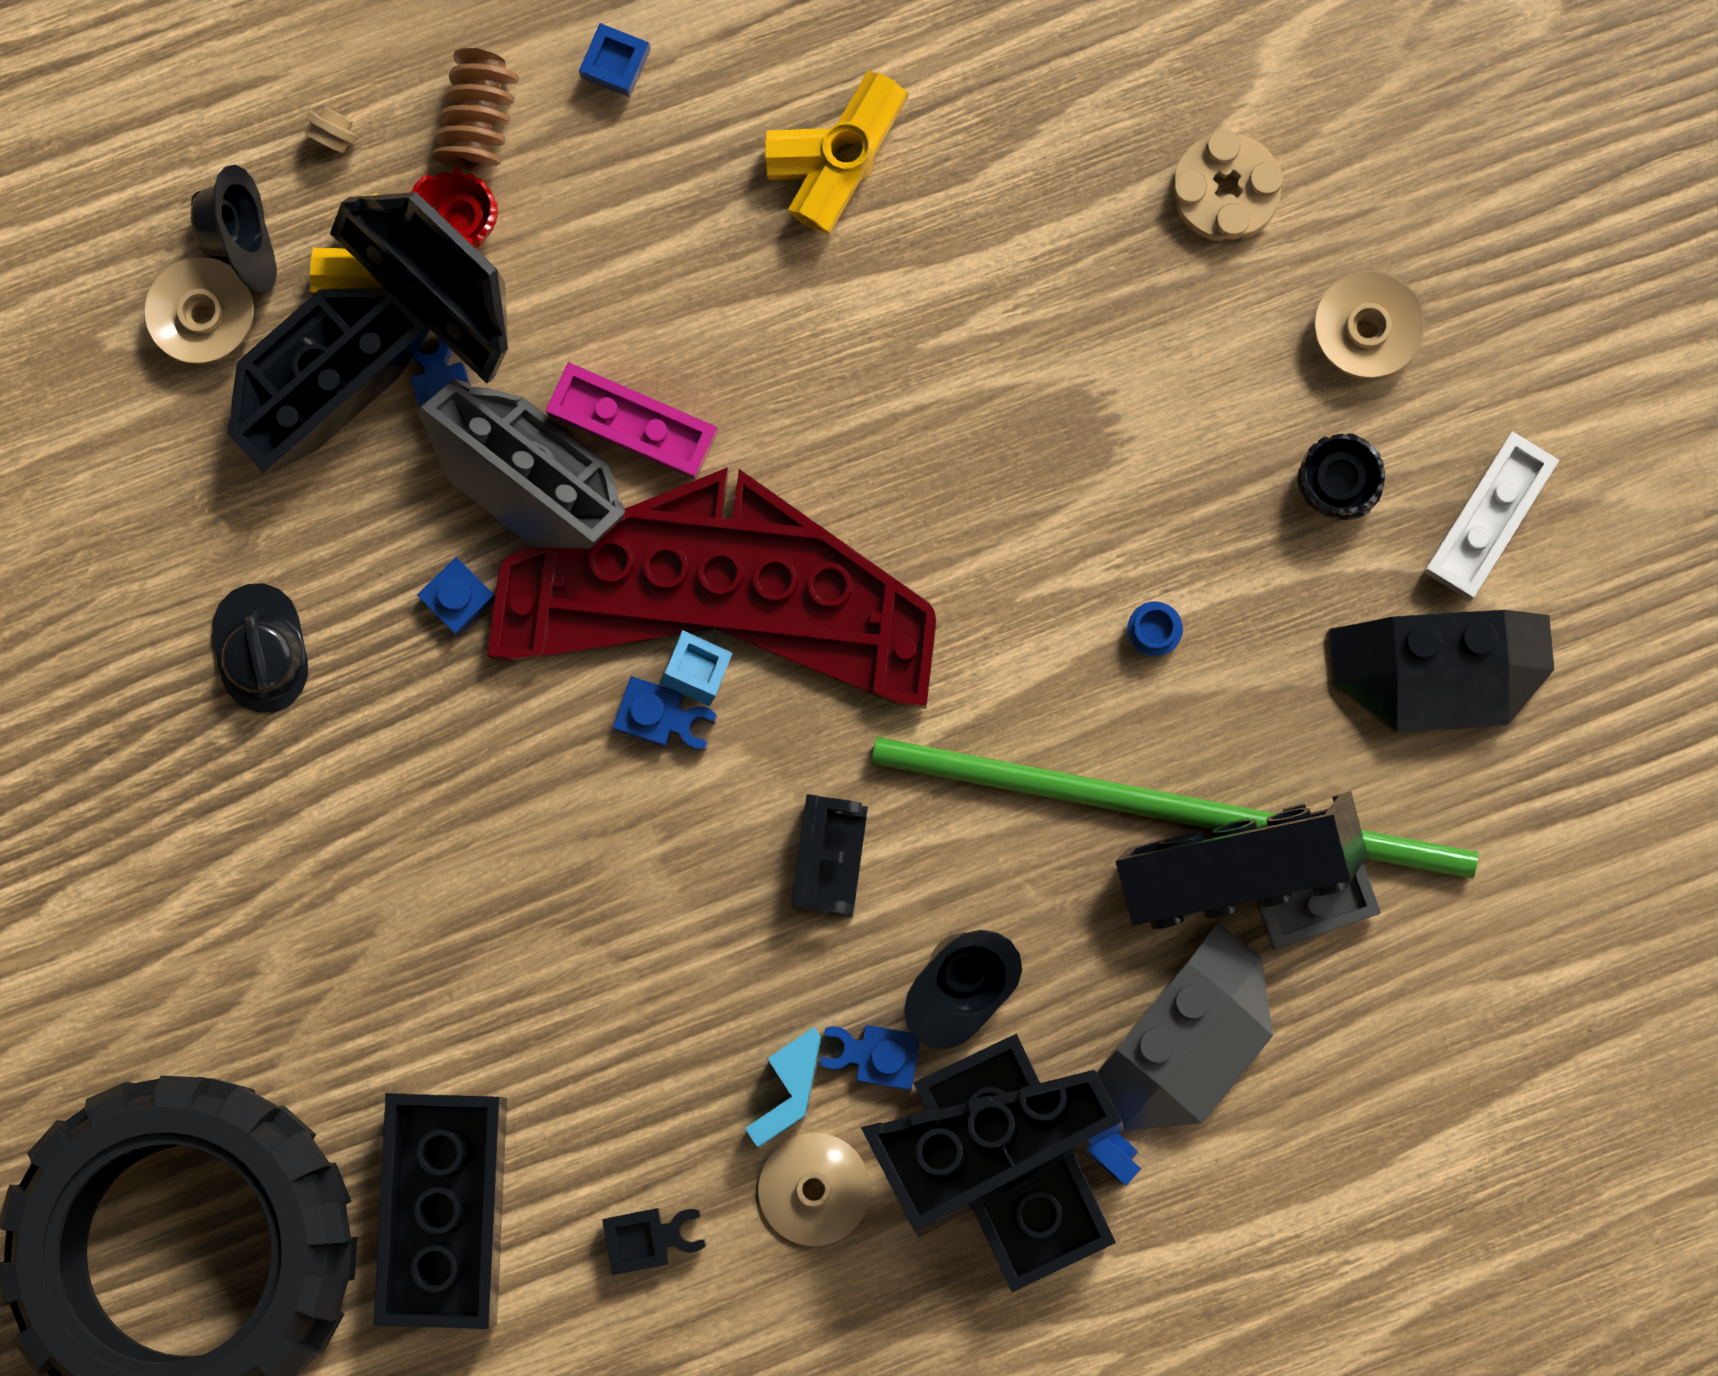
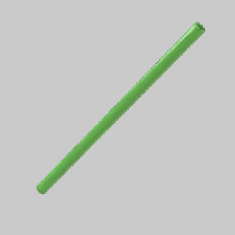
[871,737,1478,879]

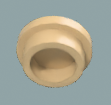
[305,107,358,153]

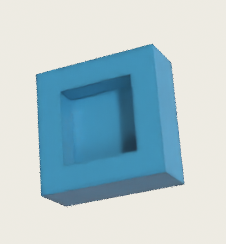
[659,630,733,706]

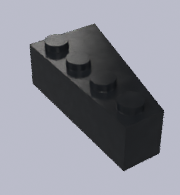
[1115,791,1368,929]

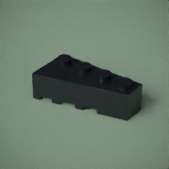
[861,1070,1123,1238]

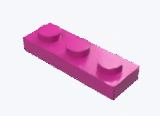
[545,362,718,480]

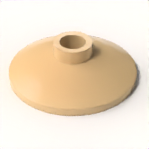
[144,257,254,364]
[1314,271,1425,379]
[758,1133,870,1246]

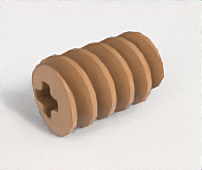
[431,47,519,169]

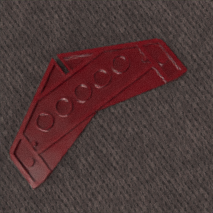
[487,467,936,709]

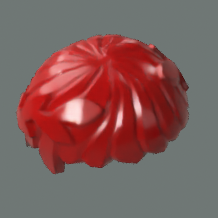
[409,168,499,249]

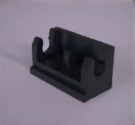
[791,794,868,917]

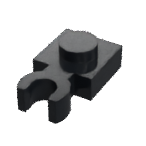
[602,1208,707,1275]

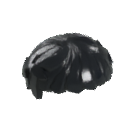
[1297,433,1385,520]

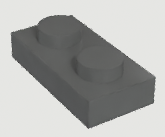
[1255,863,1381,951]

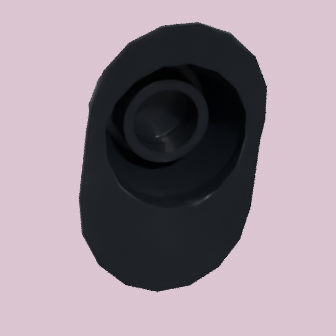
[191,164,277,294]
[213,583,308,712]
[904,929,1022,1049]

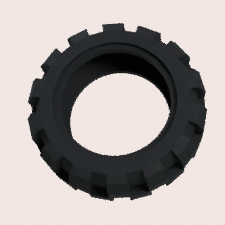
[0,1075,357,1376]

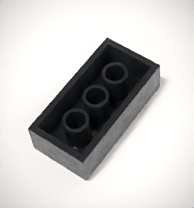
[913,1033,1116,1293]
[374,1093,507,1329]

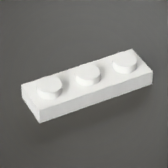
[1424,431,1559,601]

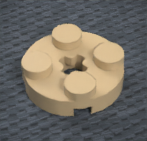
[1173,129,1283,242]

